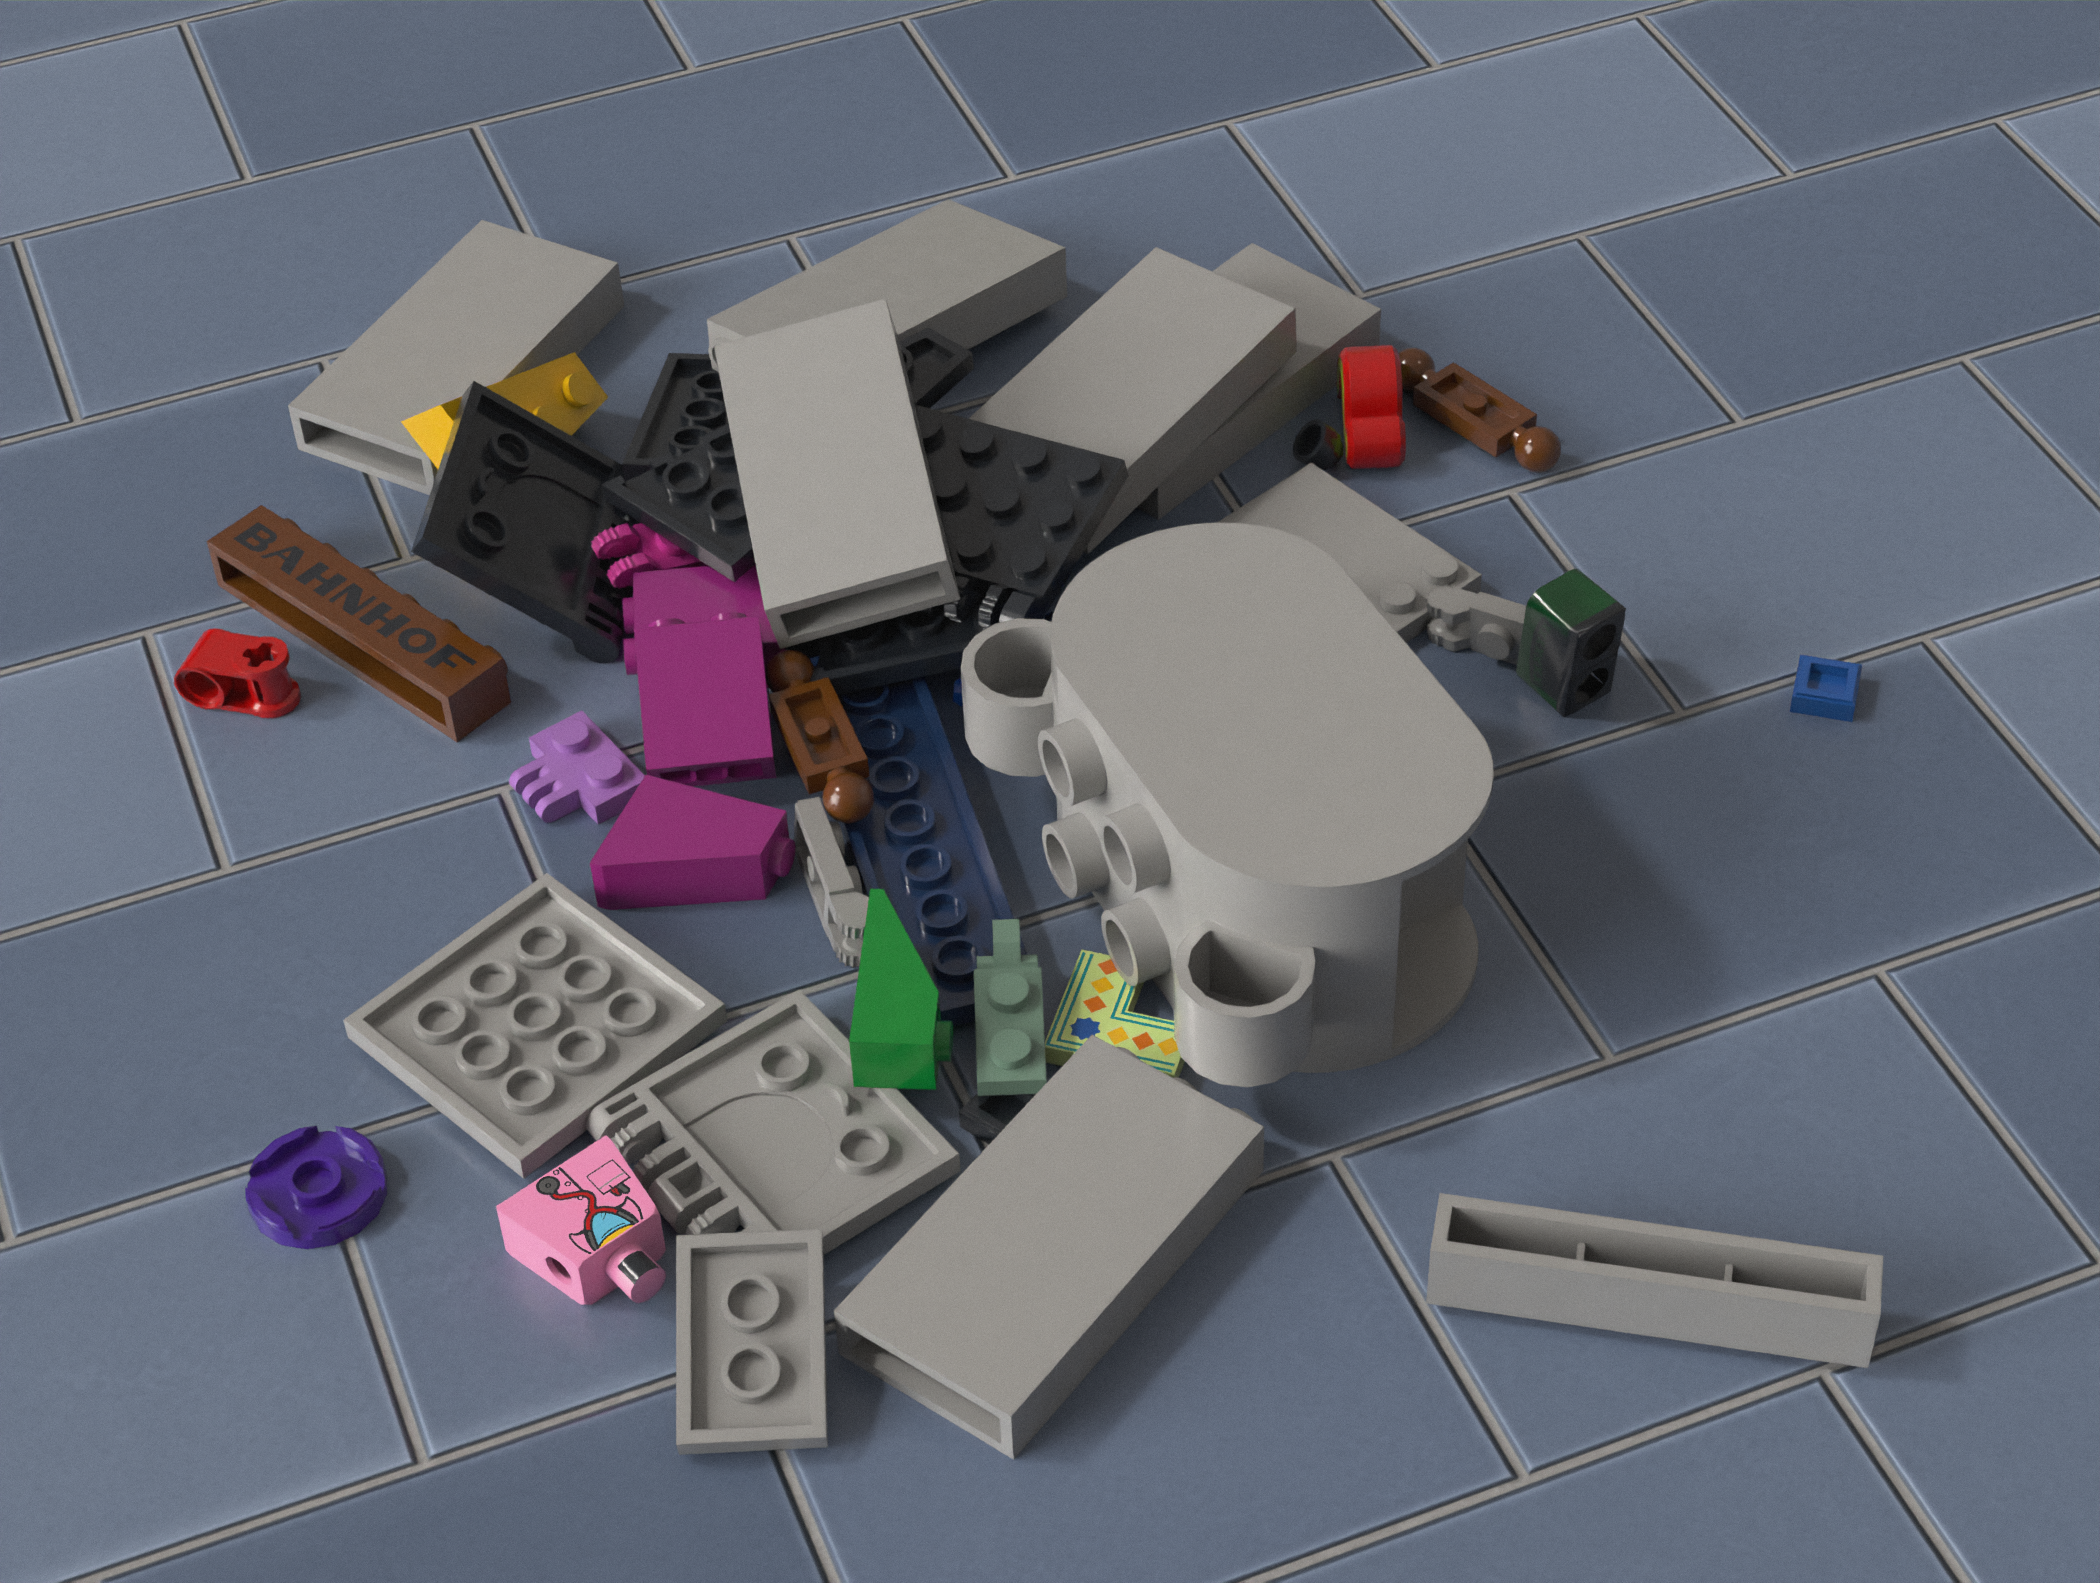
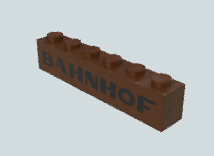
[207,505,511,742]

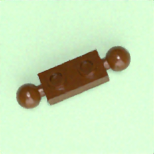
[1399,348,1561,473]
[765,650,874,824]

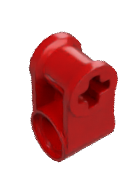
[174,629,302,718]

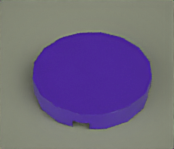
[245,1126,388,1249]

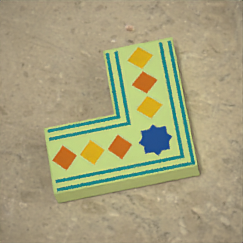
[1045,950,1185,1078]

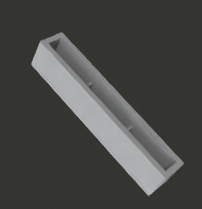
[1426,1193,1884,1368]

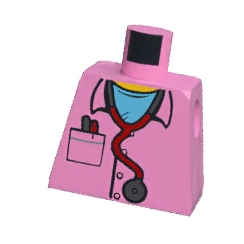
[496,1135,666,1305]

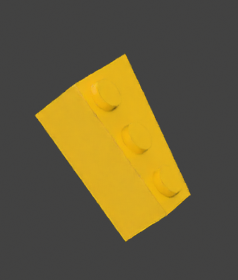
[401,352,608,469]

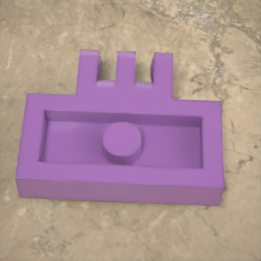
[509,710,645,824]

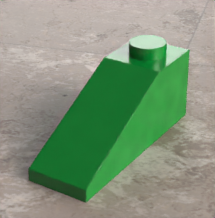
[849,889,953,1090]

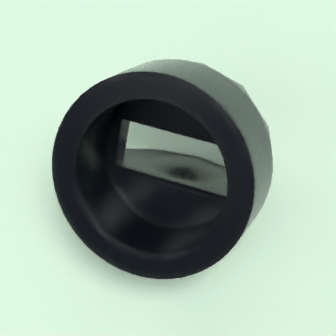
[1293,419,1343,470]

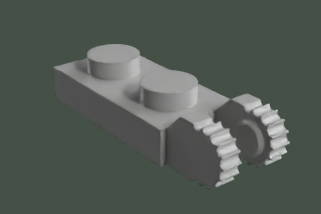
[1426,585,1592,686]
[794,797,869,968]

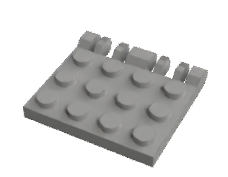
[585,989,961,1255]

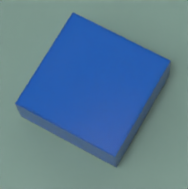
[1790,655,1862,722]

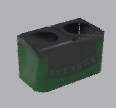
[1516,569,1626,717]

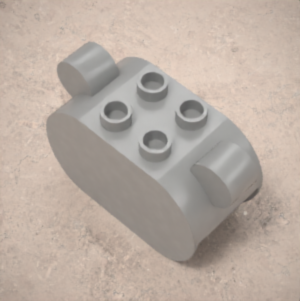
[961,522,1494,1087]

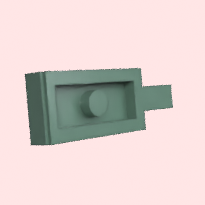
[974,919,1047,1096]

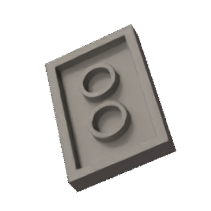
[676,1228,828,1455]

